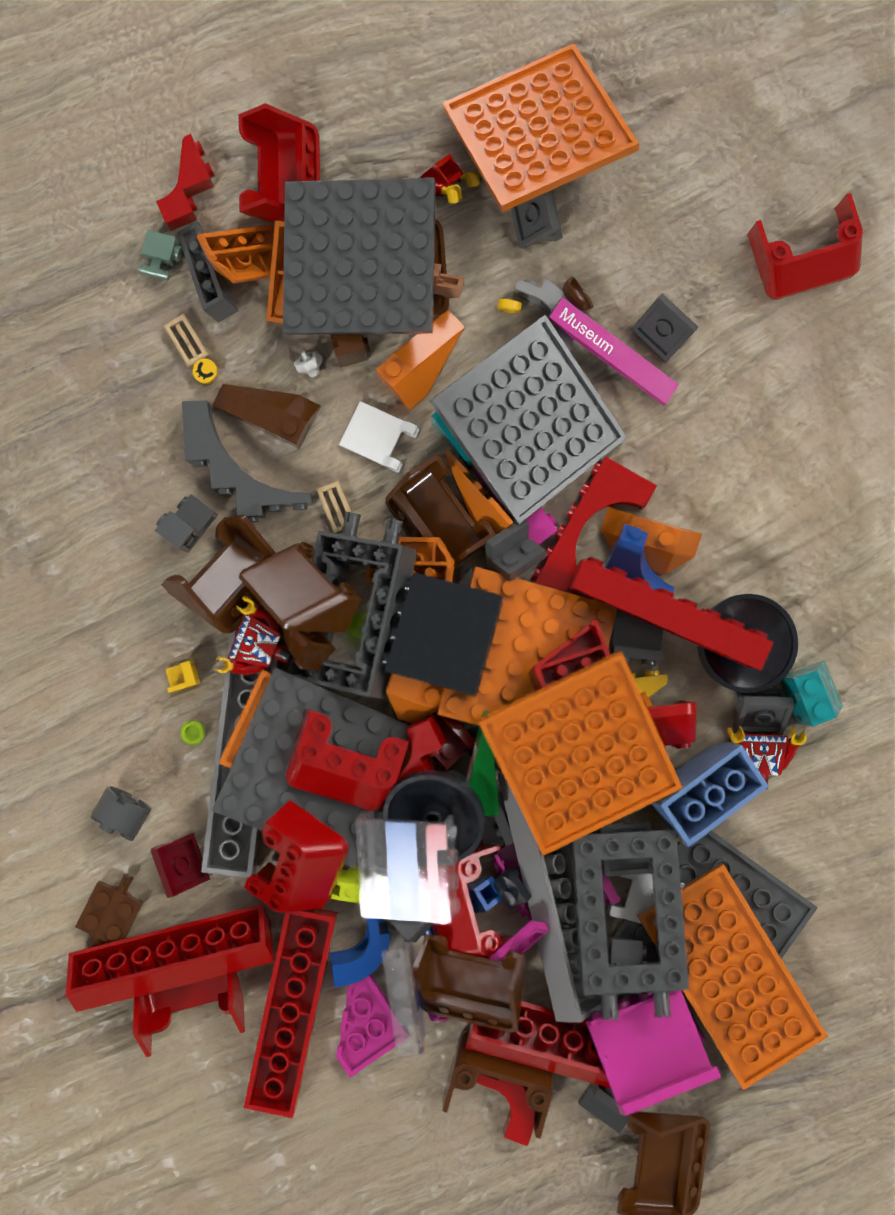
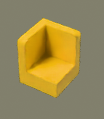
[166,660,201,693]

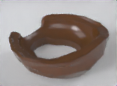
[563,276,594,311]

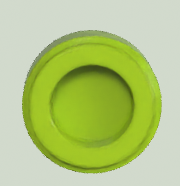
[180,720,206,745]

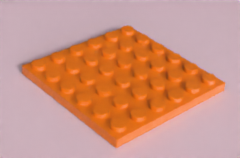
[442,43,639,212]
[436,567,617,726]
[478,651,682,856]

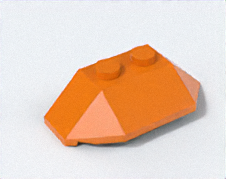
[196,225,275,283]
[601,506,702,575]
[365,537,454,585]
[386,674,444,723]

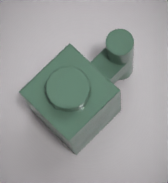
[139,230,182,281]

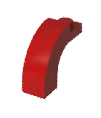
[477,1074,534,1147]

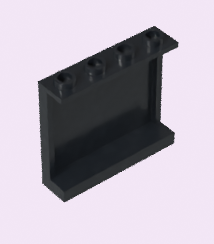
[383,572,504,698]

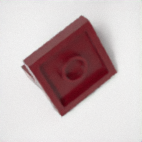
[432,710,476,771]
[150,833,210,898]

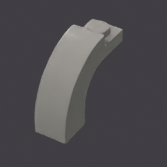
[514,279,573,349]

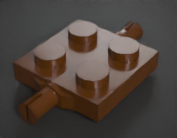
[75,874,144,948]

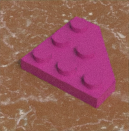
[336,974,412,1078]

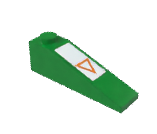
[465,710,499,816]

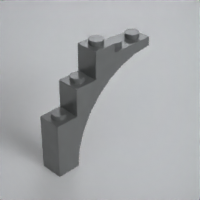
[182,400,314,523]

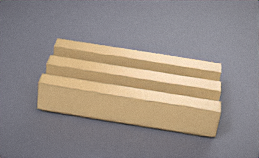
[163,314,210,369]
[316,480,351,534]

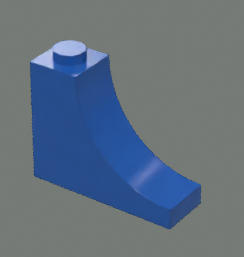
[603,524,674,593]

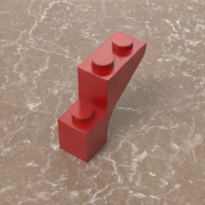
[156,134,215,231]
[394,714,447,785]

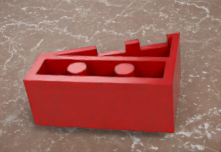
[529,619,610,691]

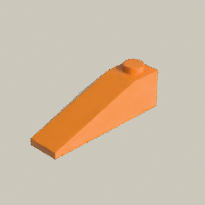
[266,220,284,324]
[376,310,465,411]
[445,449,513,535]

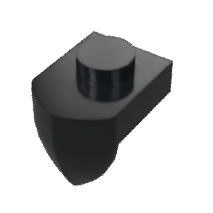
[494,867,531,909]

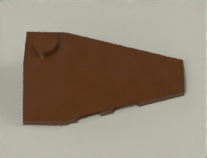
[212,384,321,449]
[279,624,336,671]

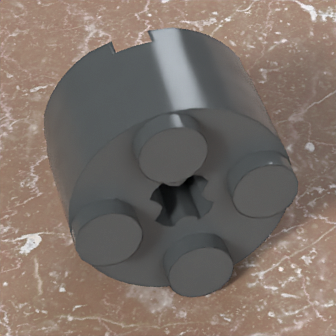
[90,786,152,841]

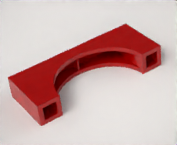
[531,457,657,600]

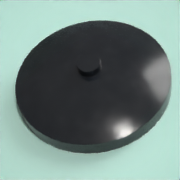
[697,594,798,693]
[383,770,486,865]

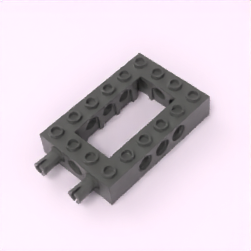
[287,512,417,699]
[571,830,689,1020]

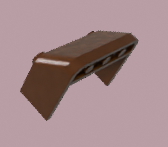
[442,1028,554,1139]

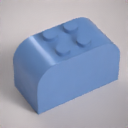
[651,741,769,847]

